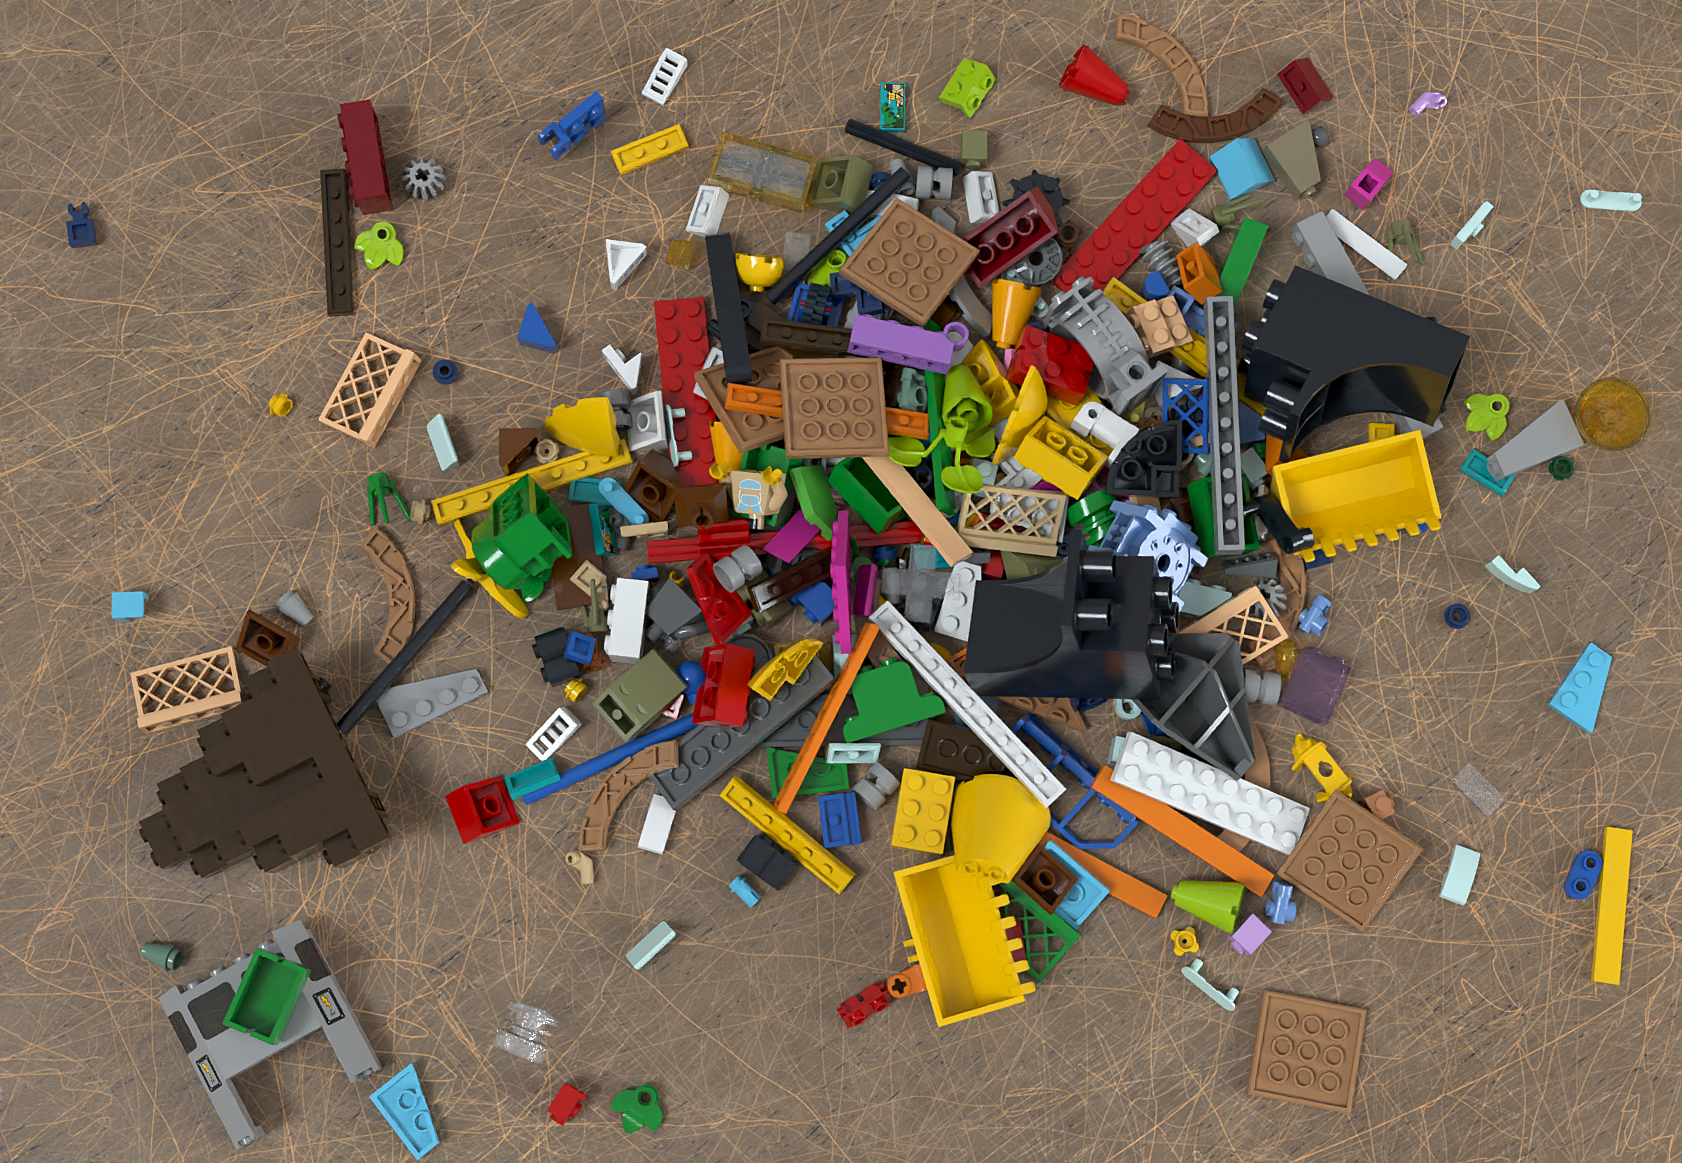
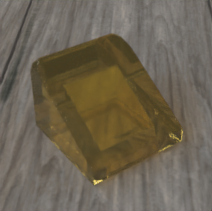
[665,239,696,270]

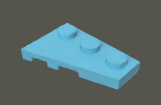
[1547,643,1612,734]
[369,1063,440,1160]

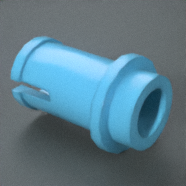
[728,875,762,908]

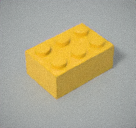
[1014,416,1108,500]
[890,768,955,856]

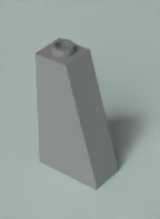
[1487,399,1584,482]

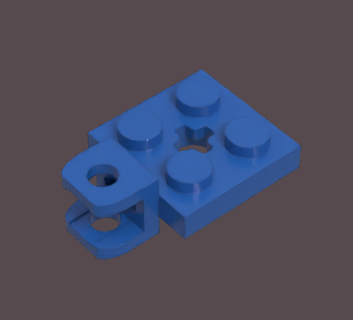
[537,91,606,160]

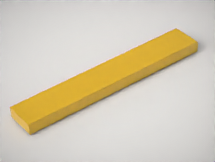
[719,775,856,894]
[1591,827,1633,985]

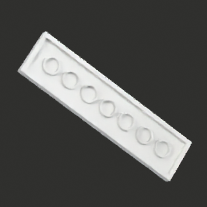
[1110,732,1310,856]

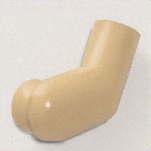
[565,850,594,884]

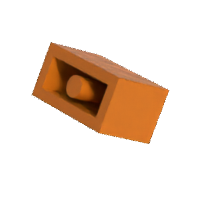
[1176,242,1222,305]

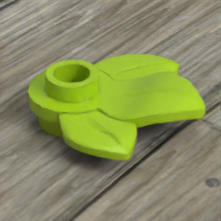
[354,222,403,270]
[807,250,849,287]
[1464,393,1510,441]

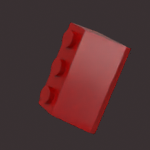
[692,643,755,728]

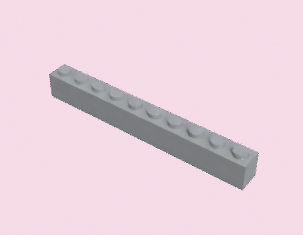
[1292,211,1444,440]
[1204,296,1245,555]

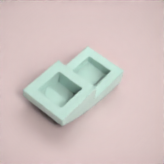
[1485,555,1541,594]
[1439,845,1480,906]

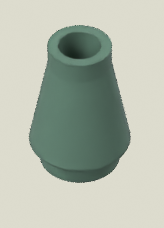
[141,942,183,971]

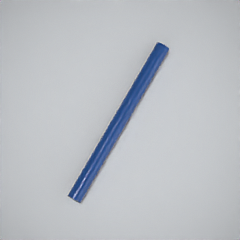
[522,713,698,805]

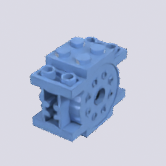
[1088,500,1208,612]

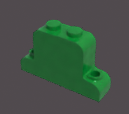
[843,657,946,743]

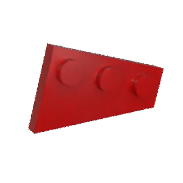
[686,553,752,646]

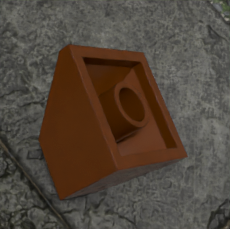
[624,449,682,522]

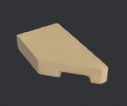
[620,521,669,539]
[570,560,609,610]

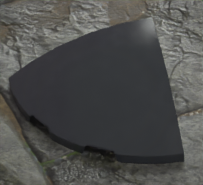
[1105,420,1182,499]

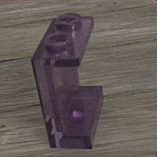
[1277,646,1351,726]

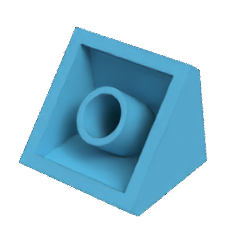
[1209,138,1275,201]

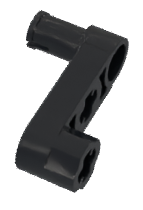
[1243,494,1314,554]

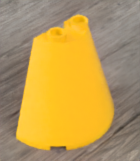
[950,774,1051,884]

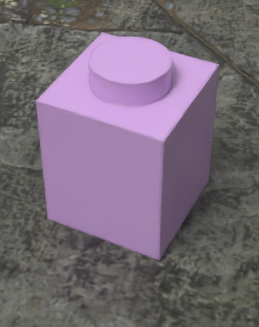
[1228,914,1272,955]

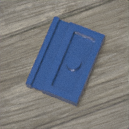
[818,792,862,849]

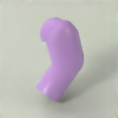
[1409,92,1447,116]

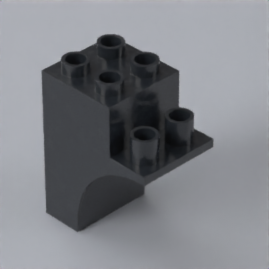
[1237,265,1470,463]
[964,529,1180,700]

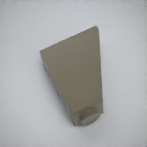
[1262,120,1321,201]

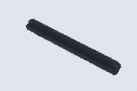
[845,119,961,176]

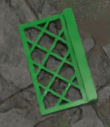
[999,881,1081,982]

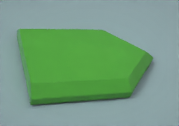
[789,465,837,541]

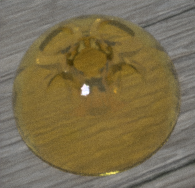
[1574,378,1650,451]

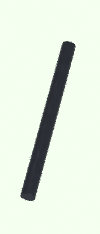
[764,167,911,305]
[337,579,474,736]

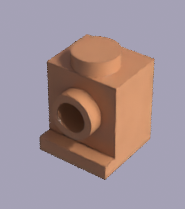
[1358,790,1395,820]

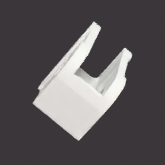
[1070,402,1139,469]

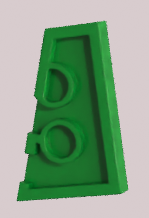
[766,747,849,799]

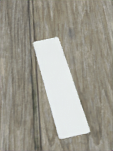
[1326,209,1407,279]

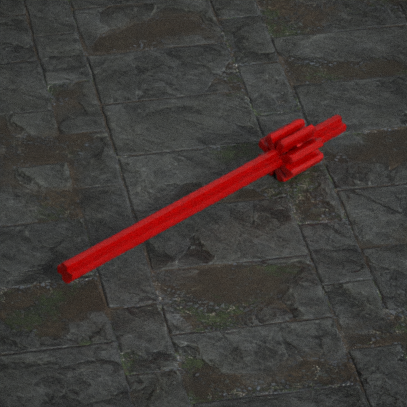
[647,514,1035,564]

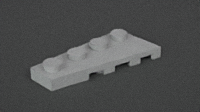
[377,669,489,739]

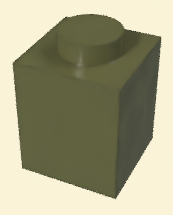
[960,130,987,170]

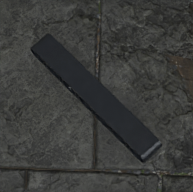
[705,232,753,385]

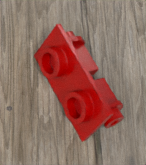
[837,982,892,1028]

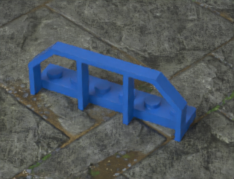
[1011,711,1140,849]

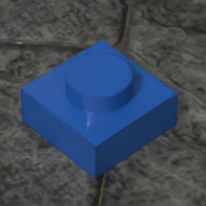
[631,565,659,583]
[564,631,596,665]

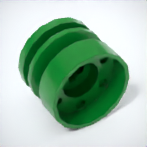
[1066,488,1118,548]

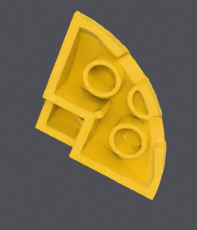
[962,339,1020,428]
[992,366,1047,466]
[545,397,620,457]
[747,638,824,701]

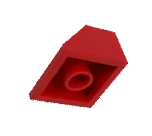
[445,775,520,844]

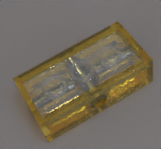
[708,131,818,214]

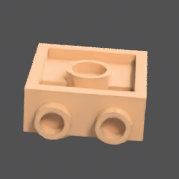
[1127,295,1193,359]

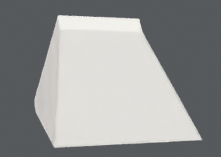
[606,239,648,291]

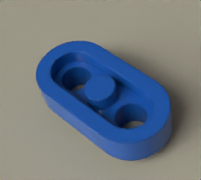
[1564,850,1602,900]

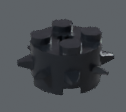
[1002,170,1070,227]

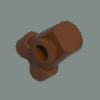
[1052,220,1083,264]

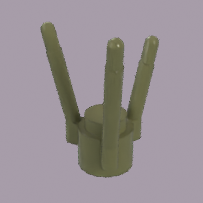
[1211,193,1271,231]
[1386,219,1425,282]
[580,575,619,633]

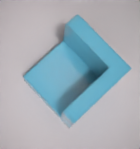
[112,591,149,622]

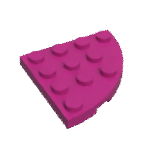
[830,511,852,654]

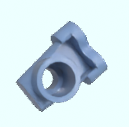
[1298,594,1332,636]
[1265,880,1296,924]

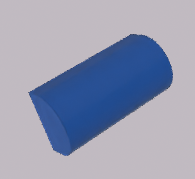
[1138,270,1170,302]

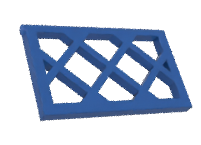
[1162,377,1209,454]

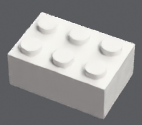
[604,578,651,664]

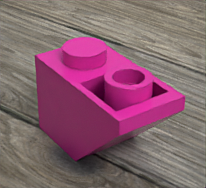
[1344,157,1394,210]

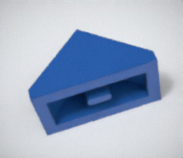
[518,302,558,354]

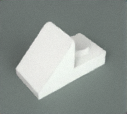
[1170,209,1219,247]
[602,344,643,395]

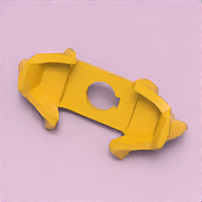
[1291,733,1353,802]

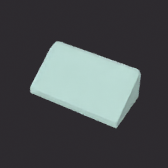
[427,414,460,471]
[824,743,881,763]
[626,921,676,970]

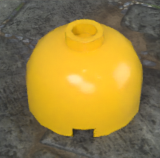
[735,253,785,292]

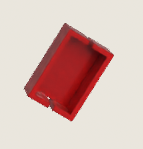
[1005,325,1094,405]

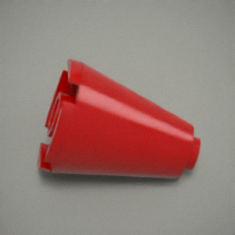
[1059,44,1130,106]

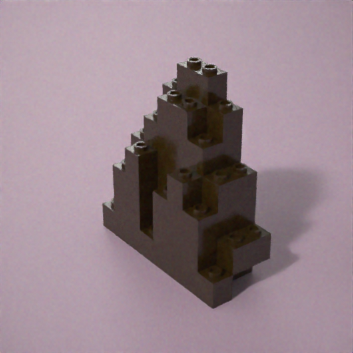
[139,648,392,878]

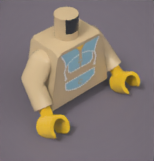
[709,462,788,529]

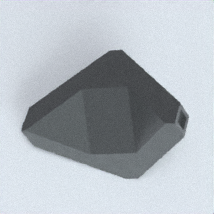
[1131,633,1256,781]

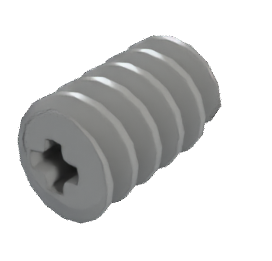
[1138,240,1183,294]

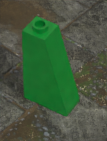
[1215,217,1268,309]

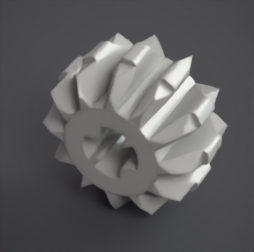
[402,157,446,201]
[1248,577,1287,621]

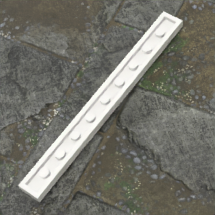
[868,601,1066,808]

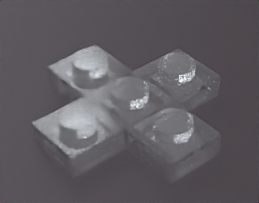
[881,544,961,623]

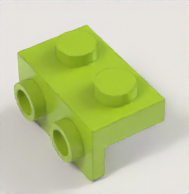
[939,58,995,118]

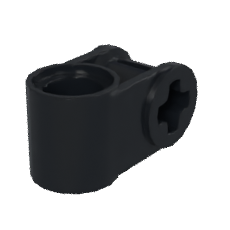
[903,457,936,499]

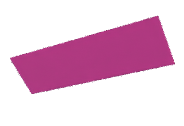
[763,505,840,563]

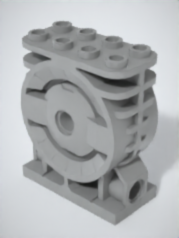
[1042,276,1168,418]

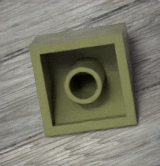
[808,154,873,214]
[1000,550,1062,580]

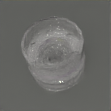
[492,1001,560,1064]

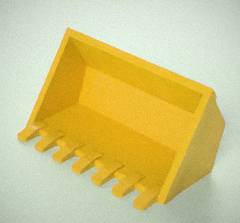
[1270,430,1441,562]
[894,855,1036,1027]

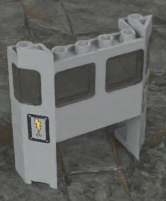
[158,920,383,1150]

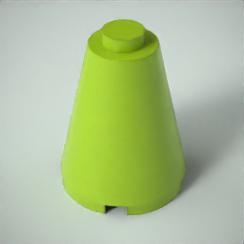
[942,364,993,432]
[1171,880,1246,934]

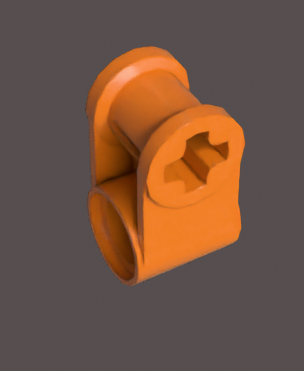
[885,963,927,998]

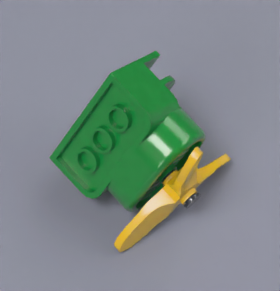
[450,473,572,619]

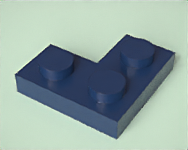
[829,272,885,316]

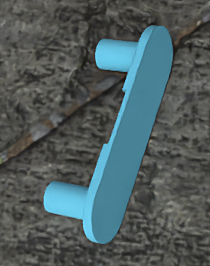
[599,478,649,525]

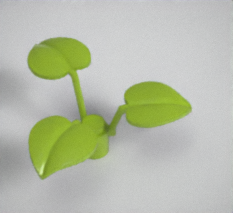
[888,416,995,493]

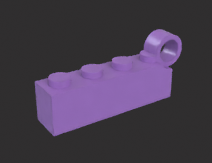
[847,314,969,375]

